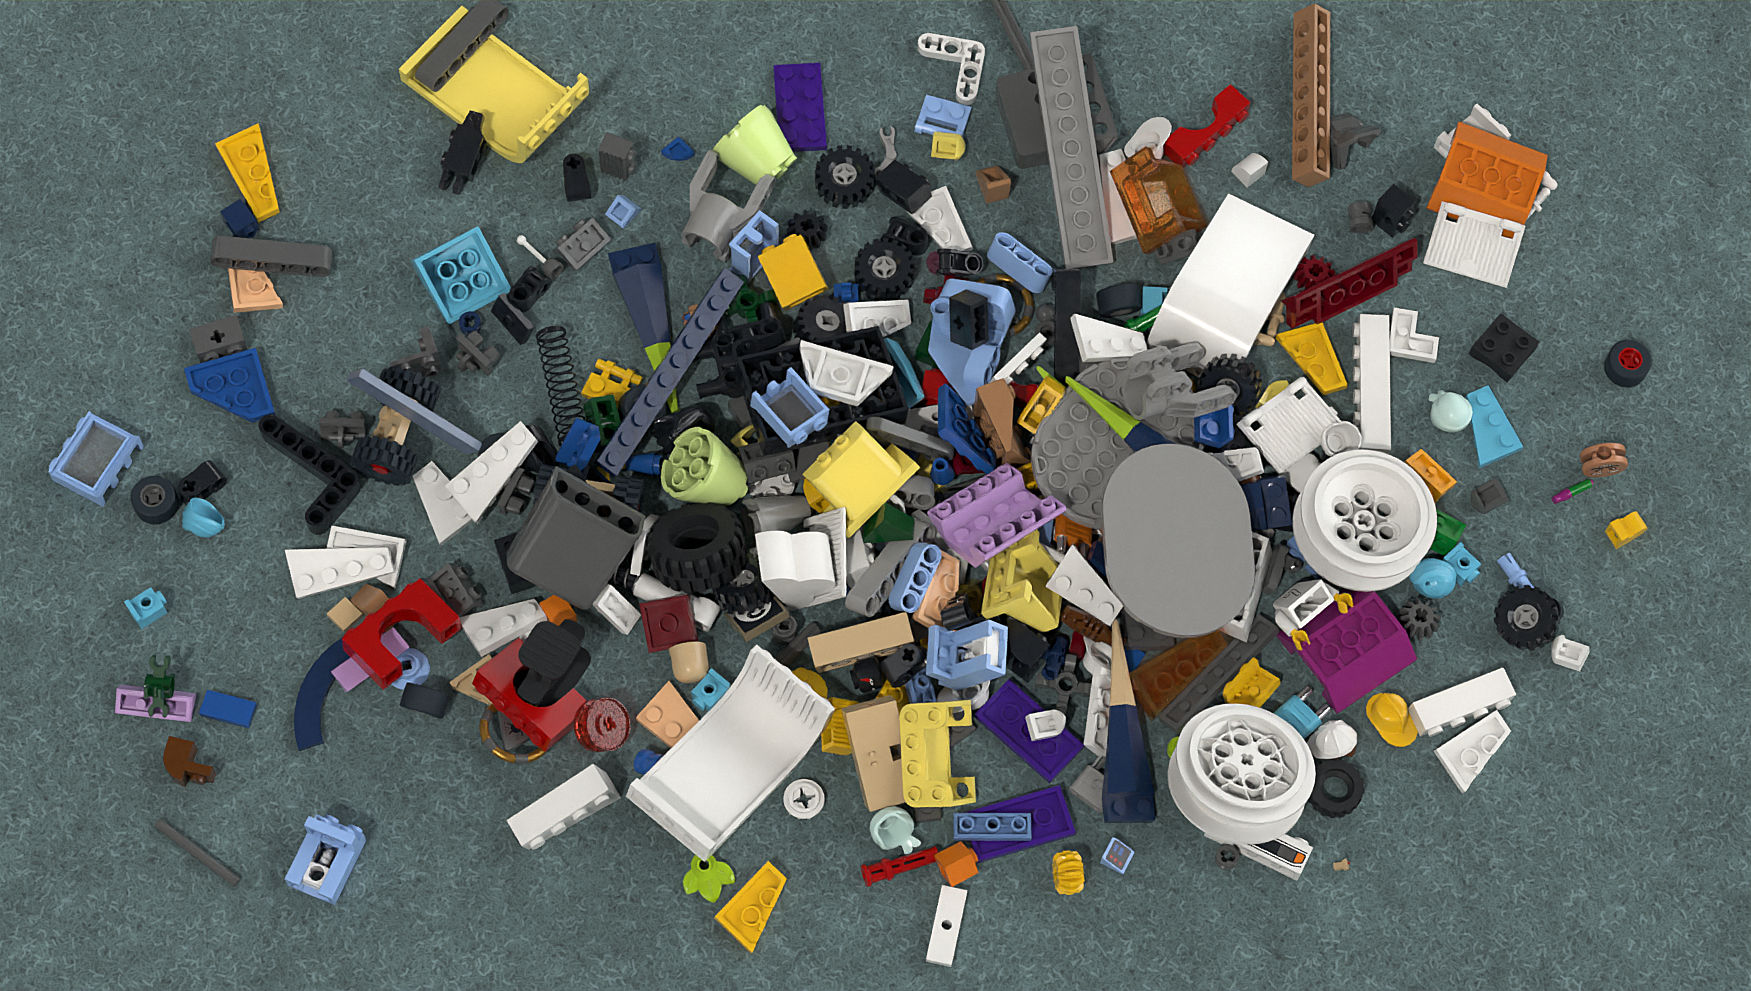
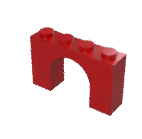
[342,578,461,690]
[472,637,592,752]

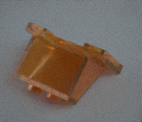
[1110,146,1207,254]

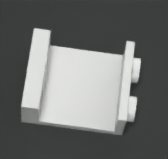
[1434,104,1511,158]

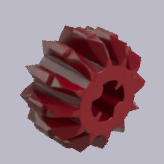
[1293,254,1335,289]

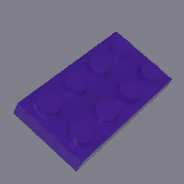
[773,63,827,152]
[974,679,1084,784]
[964,785,1076,864]

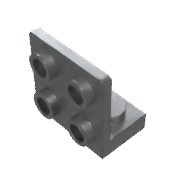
[389,326,442,378]

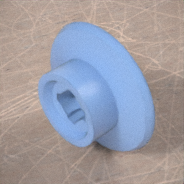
[392,648,430,690]

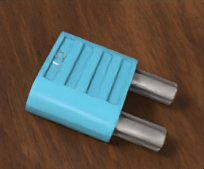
[1273,686,1331,739]

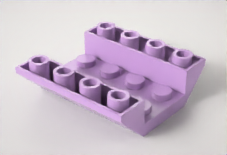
[927,463,1067,568]

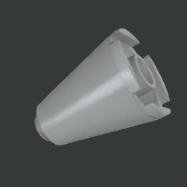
[741,495,813,547]

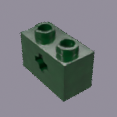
[583,394,620,453]

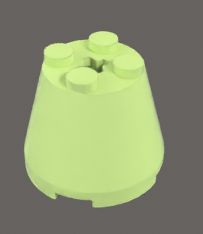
[713,105,797,185]
[661,427,748,507]

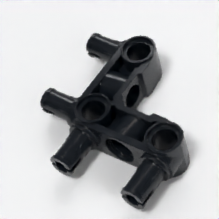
[692,302,786,399]

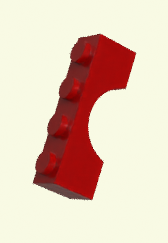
[1164,84,1251,170]

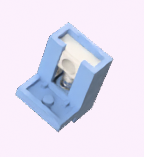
[926,620,1008,691]
[285,814,366,905]

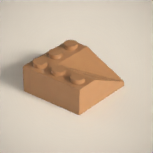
[973,378,1031,469]

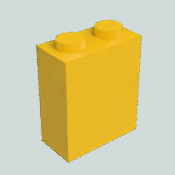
[758,234,829,311]

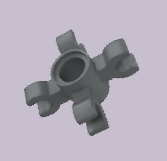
[1035,654,1091,717]

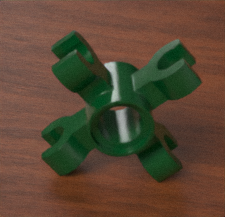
[723,274,777,323]
[144,655,175,718]

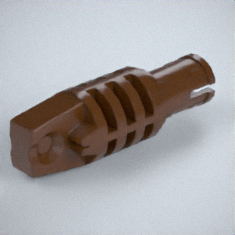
[1060,605,1126,647]

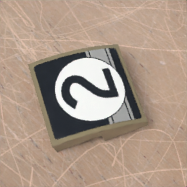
[724,596,789,642]

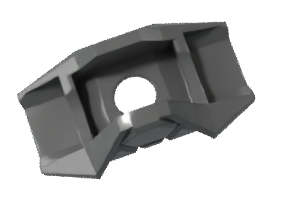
[1330,113,1381,170]

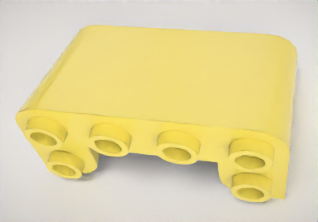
[899,700,976,807]

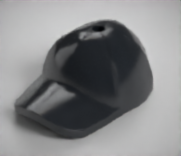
[524,425,559,473]

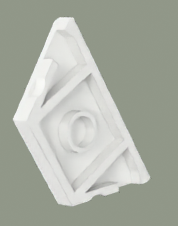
[799,340,893,406]

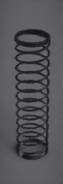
[535,326,585,447]

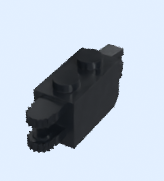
[439,110,487,195]

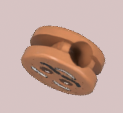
[1579,443,1628,477]

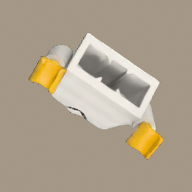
[1273,580,1353,651]

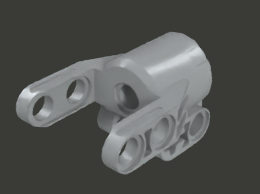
[681,149,776,263]
[1122,342,1237,420]

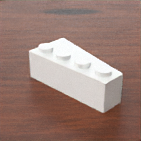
[1218,531,1272,642]
[507,764,621,850]

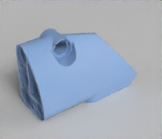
[928,279,1016,406]

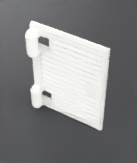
[1423,201,1525,288]
[1237,377,1342,474]
[804,507,846,607]

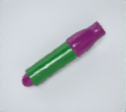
[1551,479,1594,504]

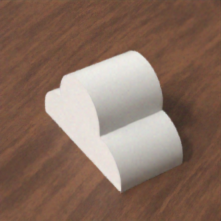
[755,531,836,611]

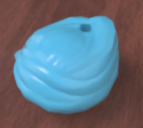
[182,498,225,538]
[1409,558,1457,599]

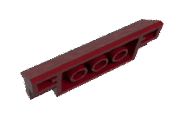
[1281,238,1417,329]

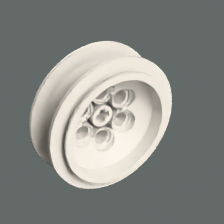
[1292,450,1437,592]
[1167,704,1316,844]

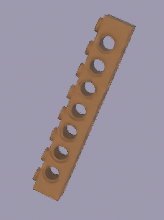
[1292,3,1330,187]

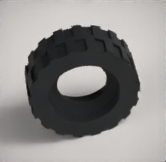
[1308,759,1365,818]

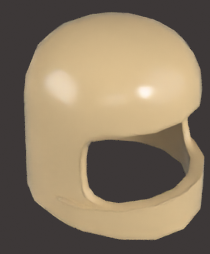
[669,642,709,684]

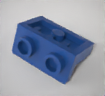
[1194,395,1234,448]
[555,418,600,471]

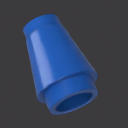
[626,452,664,477]
[930,458,955,485]

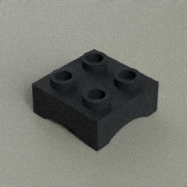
[1469,313,1539,383]

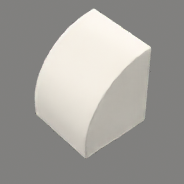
[1231,153,1268,188]

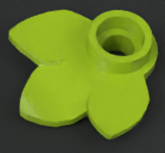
[683,855,735,903]

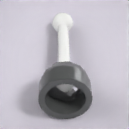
[517,235,564,280]

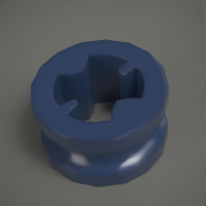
[459,311,481,335]

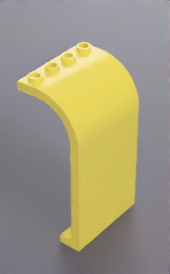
[399,6,589,163]

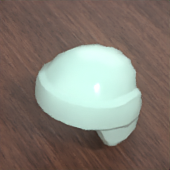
[1429,390,1473,432]
[870,806,921,855]

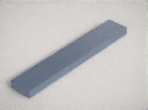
[347,369,482,455]

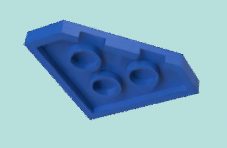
[184,348,276,423]
[938,383,996,474]

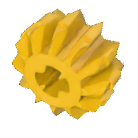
[1052,850,1085,895]

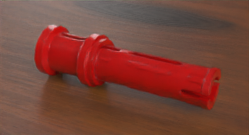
[860,846,938,887]

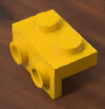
[1222,657,1281,708]

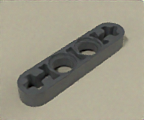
[865,417,955,461]

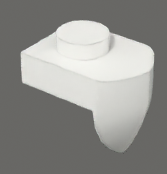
[1551,635,1590,671]
[1025,709,1066,741]

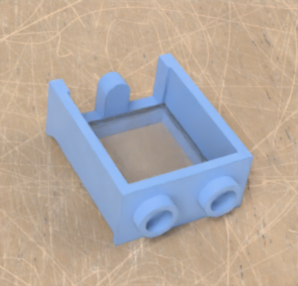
[729,210,779,283]
[751,368,829,448]

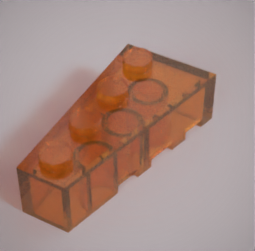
[1129,630,1228,722]

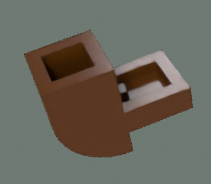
[163,736,216,787]

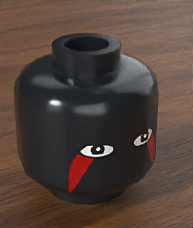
[849,657,886,693]

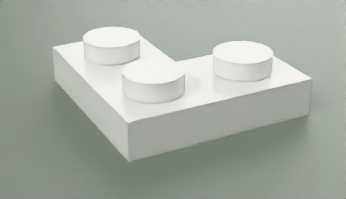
[1389,308,1439,363]

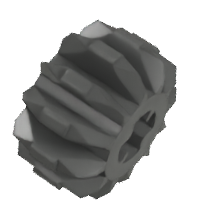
[1398,598,1441,642]

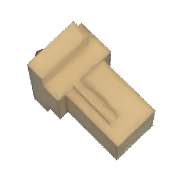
[1333,859,1350,871]

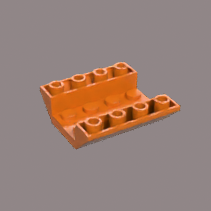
[1426,121,1548,239]

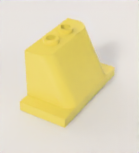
[802,421,920,538]
[981,530,1062,632]

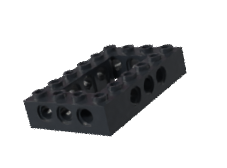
[735,326,909,456]

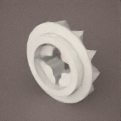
[783,779,825,820]

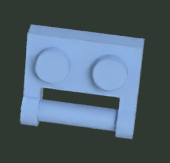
[914,95,972,138]

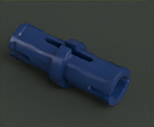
[1042,636,1068,680]

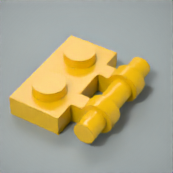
[581,359,643,410]

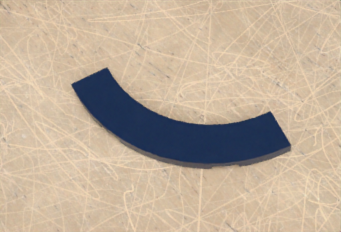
[294,637,350,751]

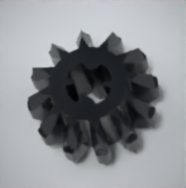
[787,209,828,250]

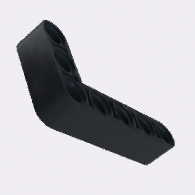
[1051,269,1081,388]
[258,414,361,535]

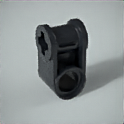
[563,154,591,202]
[881,217,928,256]
[936,249,983,277]
[509,266,552,313]
[178,460,227,505]
[940,593,978,631]
[880,644,928,688]

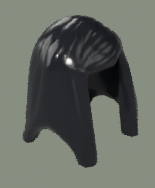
[652,405,715,455]

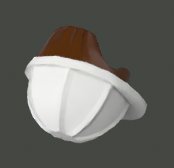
[1307,720,1357,760]

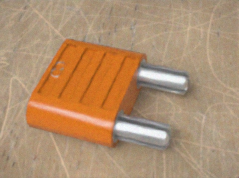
[1054,514,1093,560]

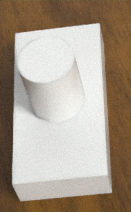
[592,584,641,635]

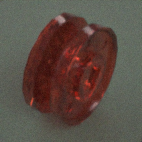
[574,698,631,752]

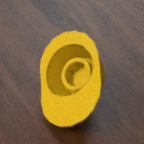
[1366,693,1418,747]

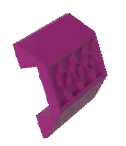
[1276,588,1417,714]

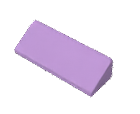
[331,627,410,692]
[115,685,196,722]

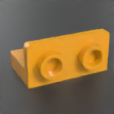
[1404,449,1457,504]

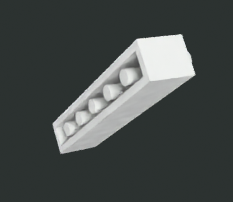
[1352,314,1391,455]

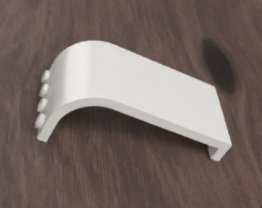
[1146,194,1314,385]
[626,645,835,862]

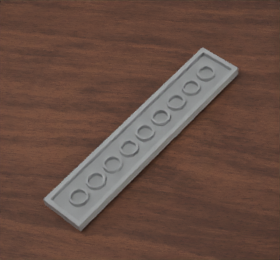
[1029,26,1114,269]

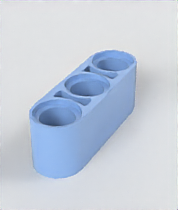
[987,232,1053,293]
[889,542,942,613]

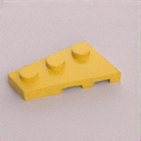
[1276,323,1347,395]
[714,861,787,954]

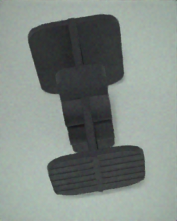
[517,619,591,707]

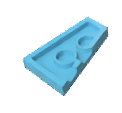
[1466,385,1523,468]

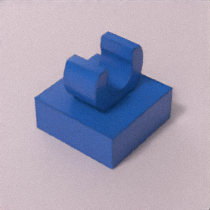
[834,282,858,304]

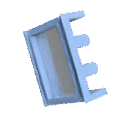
[48,411,144,507]

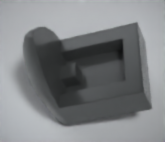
[1470,478,1509,514]

